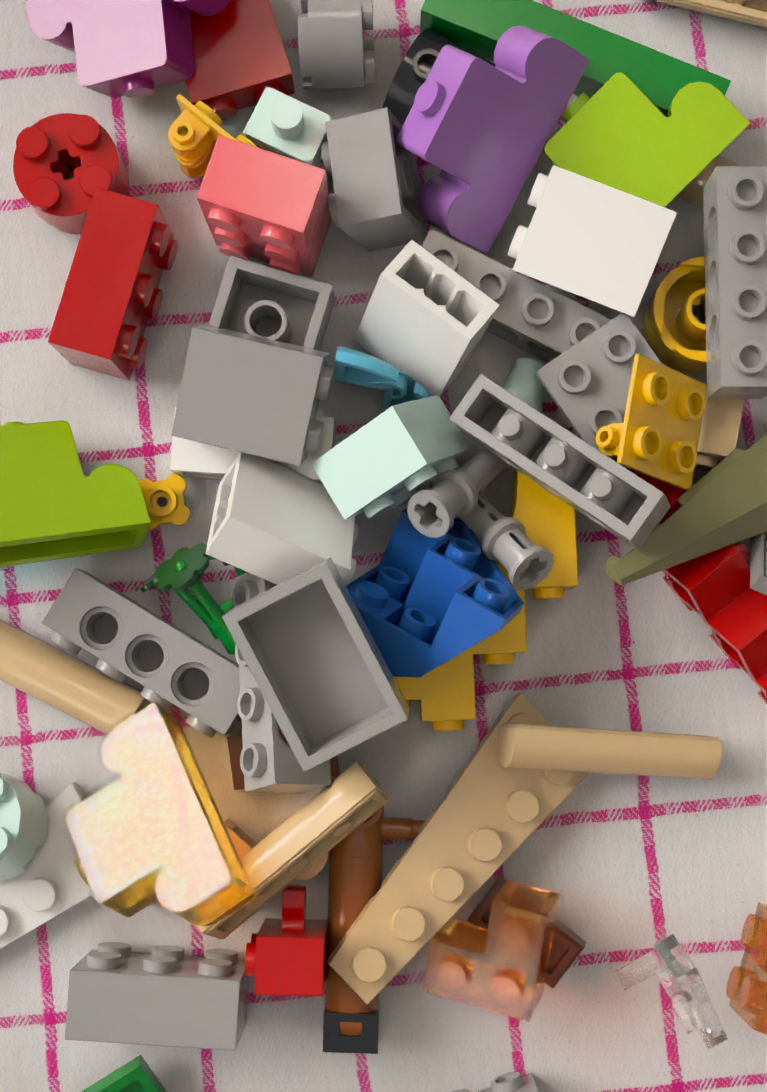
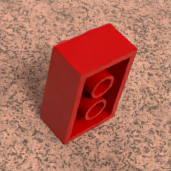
[48,187,178,381]

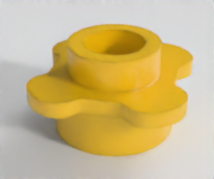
[139,474,191,530]

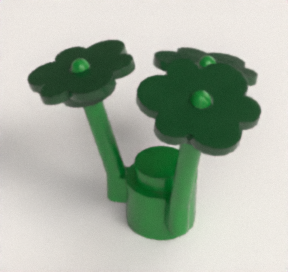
[140,543,246,654]

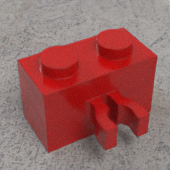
[245,885,328,996]

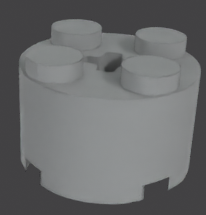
[297,0,375,90]

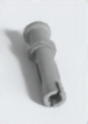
[407,448,511,538]
[428,469,554,590]

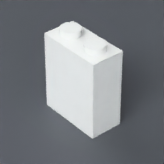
[507,165,677,317]
[353,239,500,397]
[205,452,359,586]

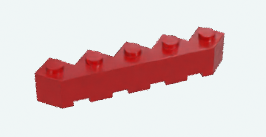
[577,436,767,705]

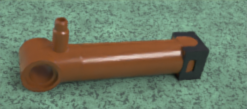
[323,778,425,1054]

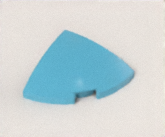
[334,346,431,409]

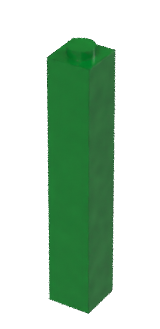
[420,0,732,117]

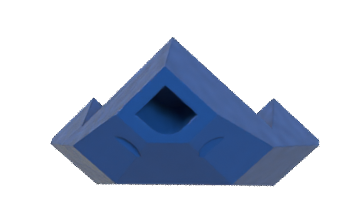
[346,508,524,677]

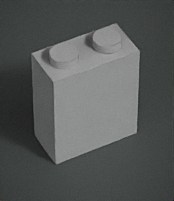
[171,324,335,466]

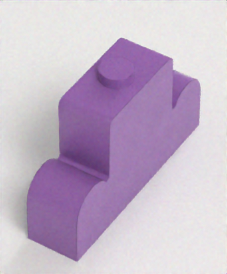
[397,25,590,254]

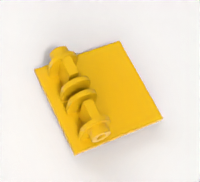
[168,94,257,178]
[595,354,707,490]

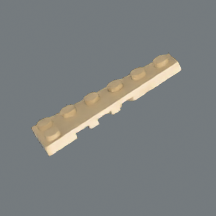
[326,693,589,1005]

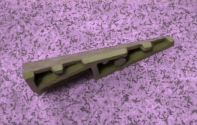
[606,422,767,586]

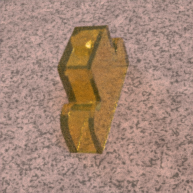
[65,702,257,927]

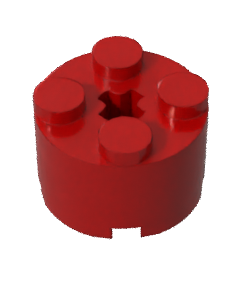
[13,113,129,235]

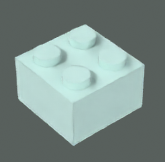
[311,395,471,520]

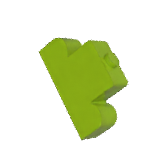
[544,72,750,207]
[0,420,151,567]

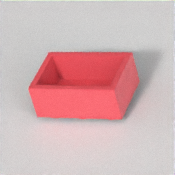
[196,135,332,276]

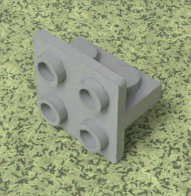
[537,313,662,452]

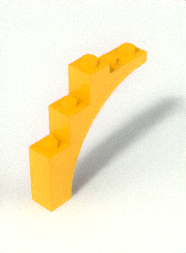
[394,469,578,731]

